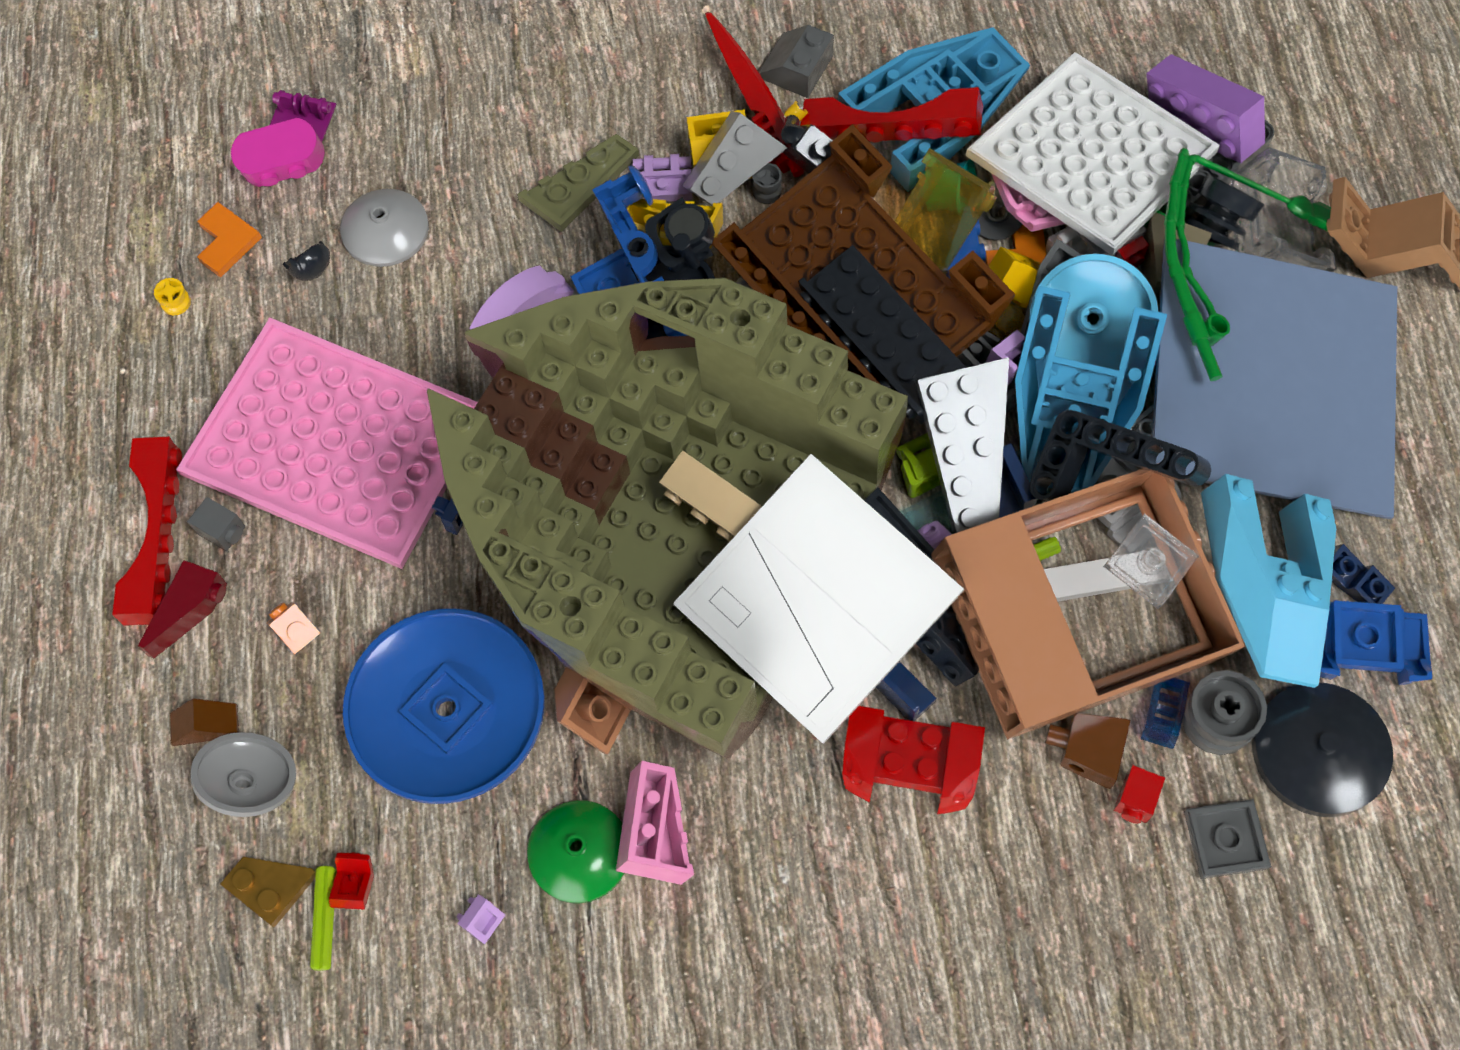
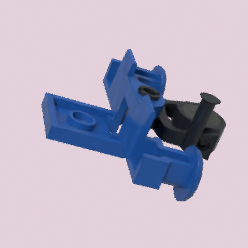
[570,166,715,336]

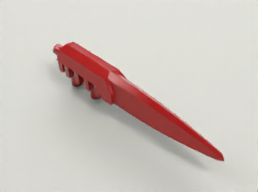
[705,12,804,177]

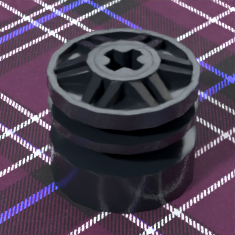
[1184,174,1264,250]

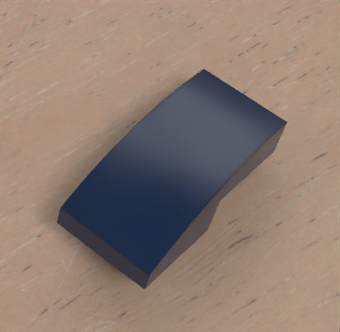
[1332,544,1395,604]

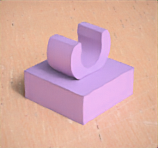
[457,894,505,944]

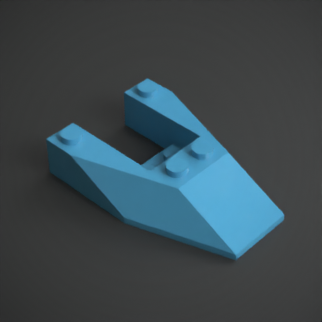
[838,27,1030,192]
[1015,286,1167,493]

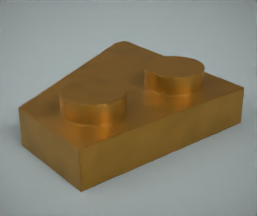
[220,857,316,928]

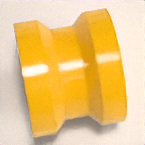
[154,278,191,316]

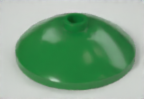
[527,800,625,904]

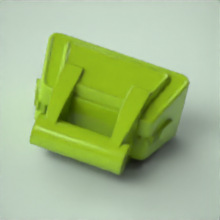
[896,433,941,498]

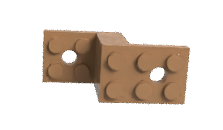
[1327,177,1460,289]

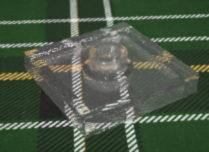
[1103,514,1199,609]

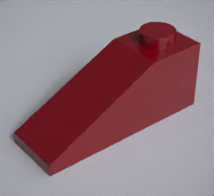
[138,560,227,659]

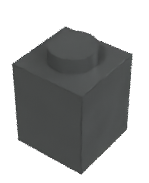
[187,497,246,552]

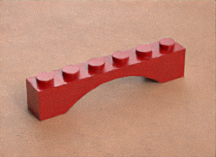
[800,87,983,143]
[112,436,182,626]

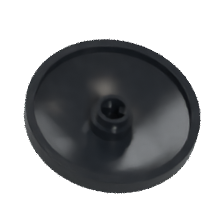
[1252,682,1393,817]

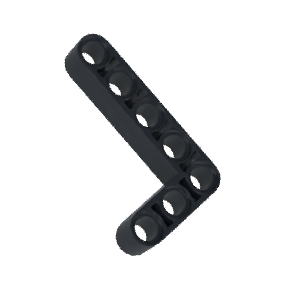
[1029,410,1211,502]

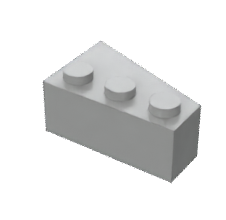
[682,111,787,206]

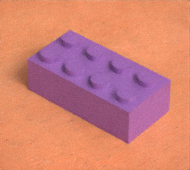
[1146,54,1265,163]

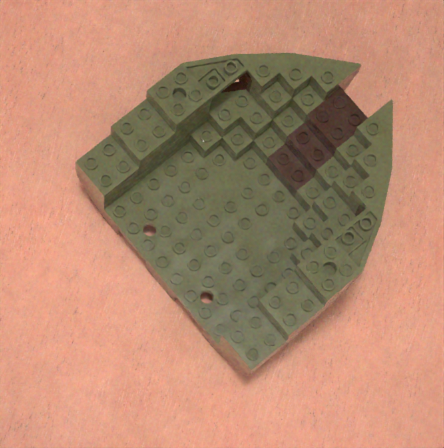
[427,278,908,759]

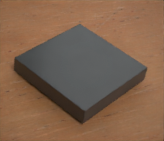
[1184,799,1271,879]

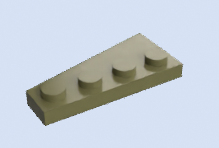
[517,134,639,232]

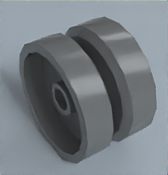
[1181,670,1267,755]

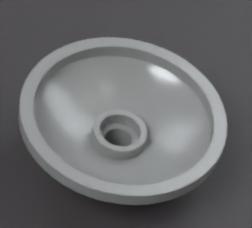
[340,189,429,267]
[190,732,296,817]

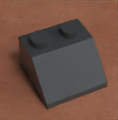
[759,25,834,98]

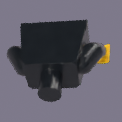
[781,101,833,174]

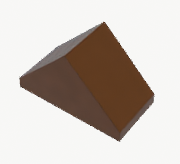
[170,698,239,746]

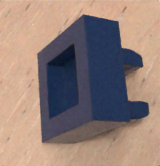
[432,496,463,535]

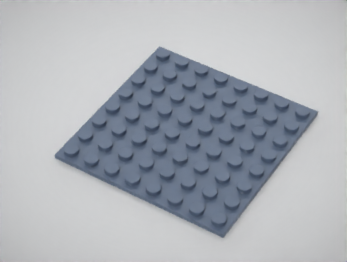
[1152,239,1398,520]

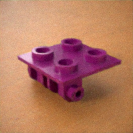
[270,90,337,141]

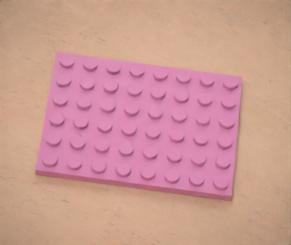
[176,317,478,569]

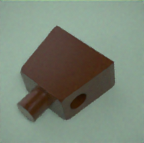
[1045,713,1131,789]

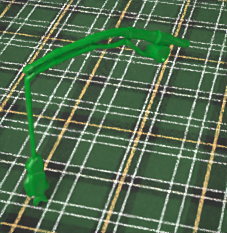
[1164,148,1331,381]

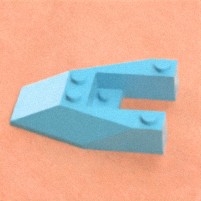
[1201,474,1336,688]

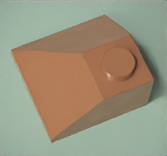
[554,667,631,755]

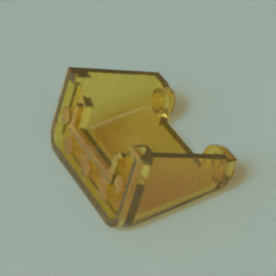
[895,148,997,274]

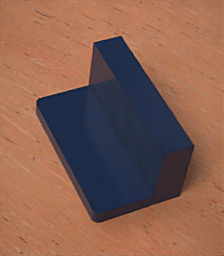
[999,444,1037,518]
[876,661,937,721]

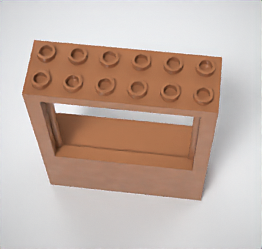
[931,463,1246,740]

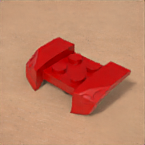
[842,706,985,814]

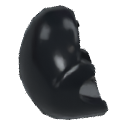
[283,241,330,281]

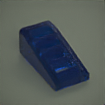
[1141,678,1190,749]

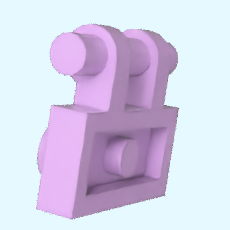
[633,154,693,202]

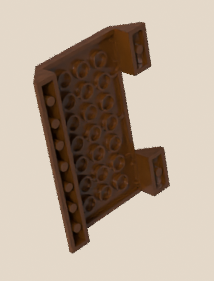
[712,124,1015,384]

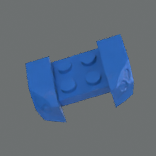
[1320,600,1432,685]

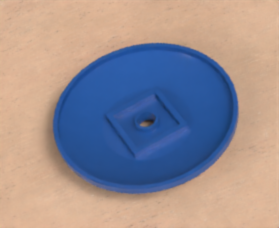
[343,608,545,804]

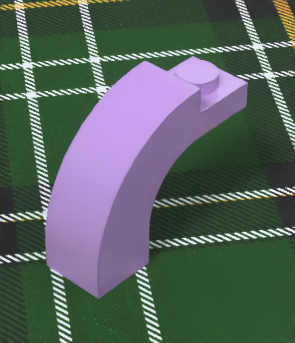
[469,265,574,329]

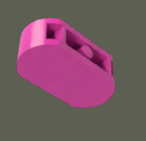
[231,118,325,187]

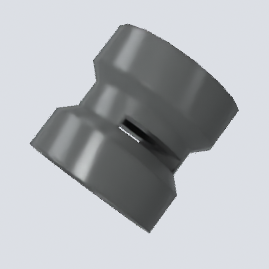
[752,163,782,204]

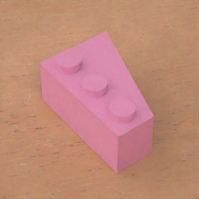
[616,761,694,885]

